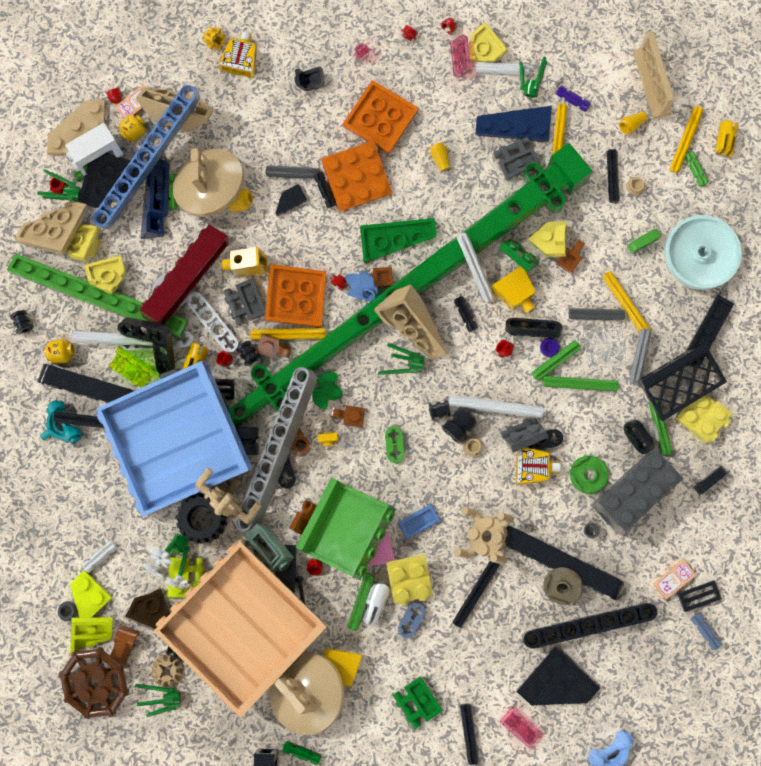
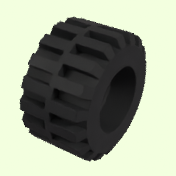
[176,493,228,544]

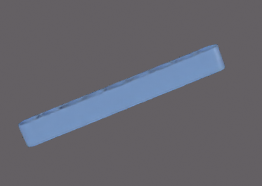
[93,85,200,229]

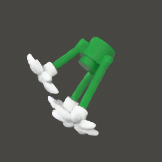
[143,534,191,590]

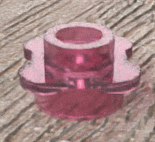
[353,42,371,59]

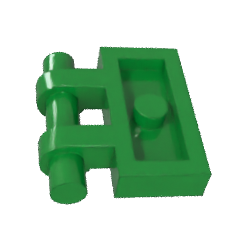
[499,239,539,272]
[392,676,443,729]

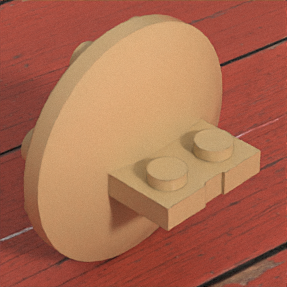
[173,148,244,217]
[269,652,344,735]

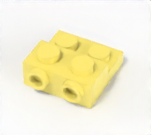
[675,390,732,444]
[386,554,433,605]

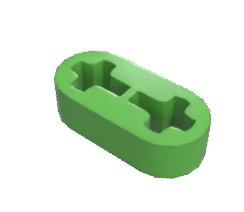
[627,228,662,254]
[385,426,404,463]

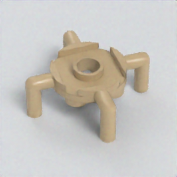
[195,467,262,524]
[454,507,514,565]

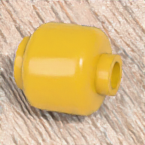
[229,187,253,212]

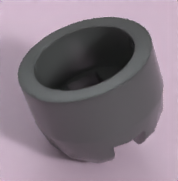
[584,522,600,538]

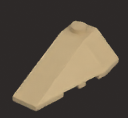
[374,285,448,359]

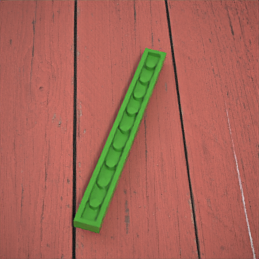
[7,254,188,339]

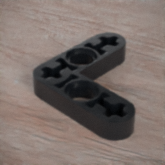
[118,317,175,374]

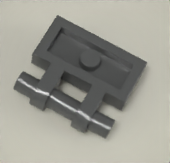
[493,137,540,180]
[224,278,265,326]
[500,417,548,453]

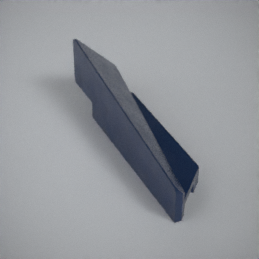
[140,153,170,239]

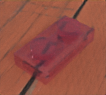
[450,35,471,77]
[499,706,542,749]

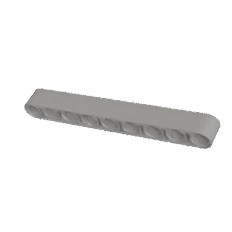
[236,367,317,532]

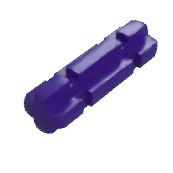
[556,86,591,112]

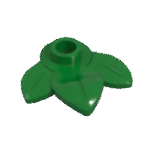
[312,371,343,409]

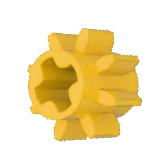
[202,26,226,50]

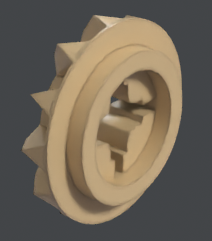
[151,655,183,687]

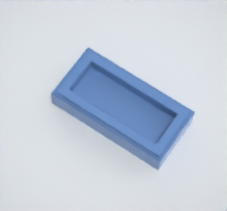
[398,504,441,540]

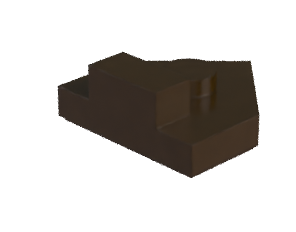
[125,588,170,631]

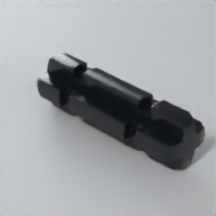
[314,172,336,208]
[454,296,478,332]

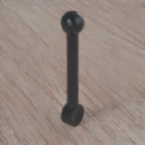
[296,576,306,605]

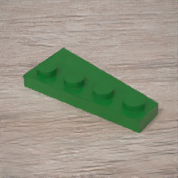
[360,218,436,263]

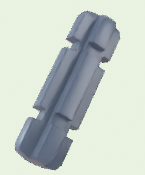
[691,613,722,650]

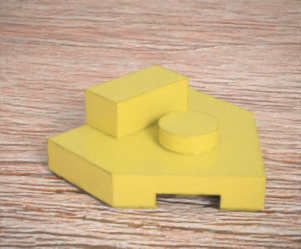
[468,22,508,63]
[528,221,567,257]
[66,224,101,262]
[84,255,127,295]

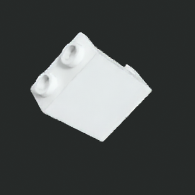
[65,123,123,176]

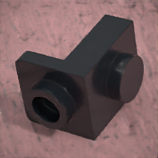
[294,66,325,91]

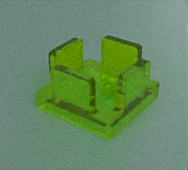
[109,346,158,388]

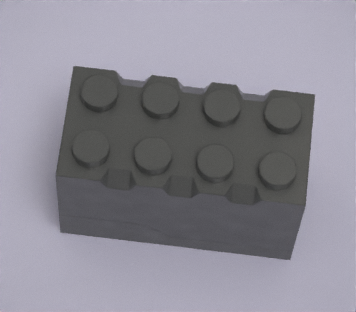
[591,449,684,534]

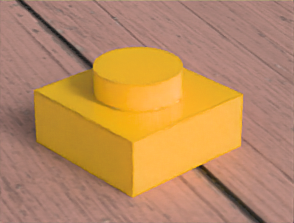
[318,432,338,447]

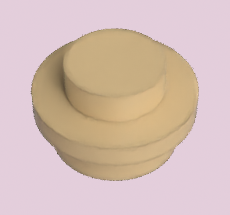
[626,177,645,196]
[463,437,482,457]

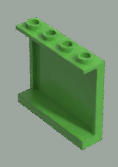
[296,477,396,580]

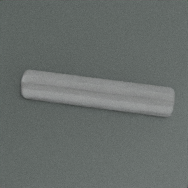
[629,329,651,385]

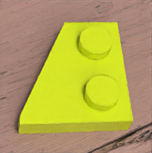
[70,570,112,618]
[70,617,113,655]

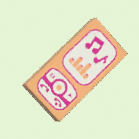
[115,85,147,119]
[653,559,696,600]

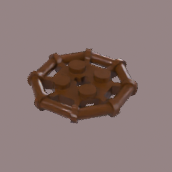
[58,647,130,719]

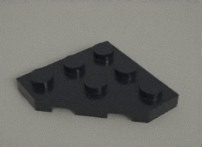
[77,153,143,208]
[516,646,600,706]

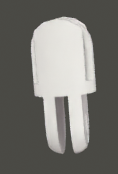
[363,583,389,626]

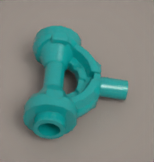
[40,400,83,444]

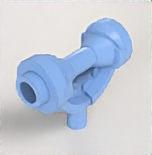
[587,730,634,766]

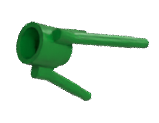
[519,56,547,98]
[37,169,80,202]
[378,343,425,375]
[135,684,181,717]

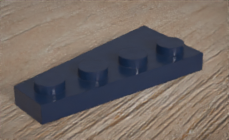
[475,105,552,142]

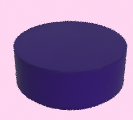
[540,338,559,357]

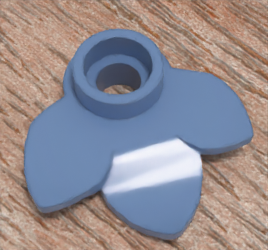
[345,270,379,301]

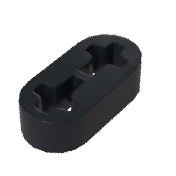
[623,419,655,454]
[528,429,563,450]
[278,457,296,489]
[693,465,728,495]

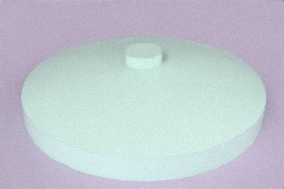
[664,215,742,290]

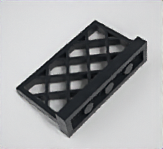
[636,342,727,421]

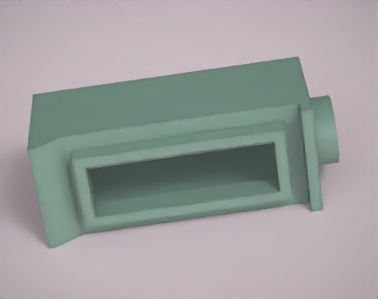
[244,523,294,572]

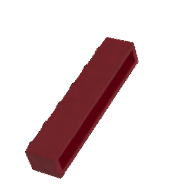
[140,224,229,325]

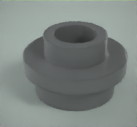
[58,601,78,621]

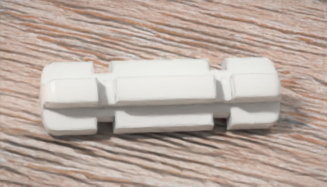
[82,541,117,572]

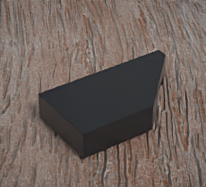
[275,184,307,217]

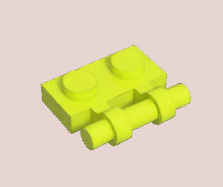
[168,558,205,598]

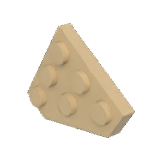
[47,100,106,155]
[15,201,89,255]

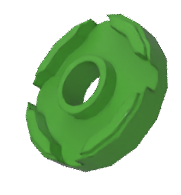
[570,455,609,494]

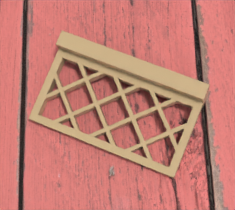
[633,31,674,119]

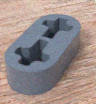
[398,602,425,638]

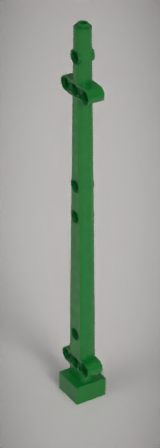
[229,143,593,427]

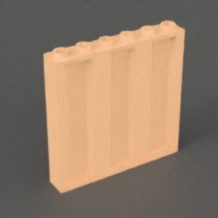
[154,542,327,718]

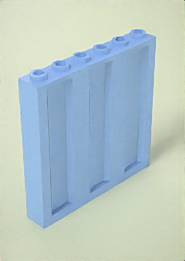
[96,361,253,517]

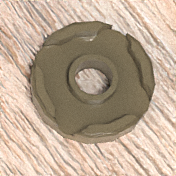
[543,567,583,605]

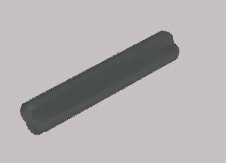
[265,165,320,179]
[568,308,625,320]

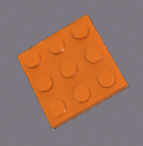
[342,80,419,155]
[321,140,392,212]
[264,264,326,328]

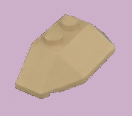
[136,87,213,132]

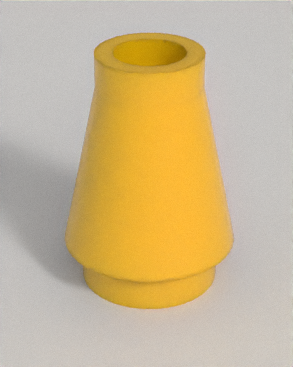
[619,111,647,135]
[429,142,451,172]

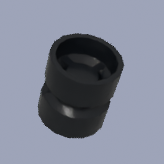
[442,407,478,444]
[235,427,259,455]

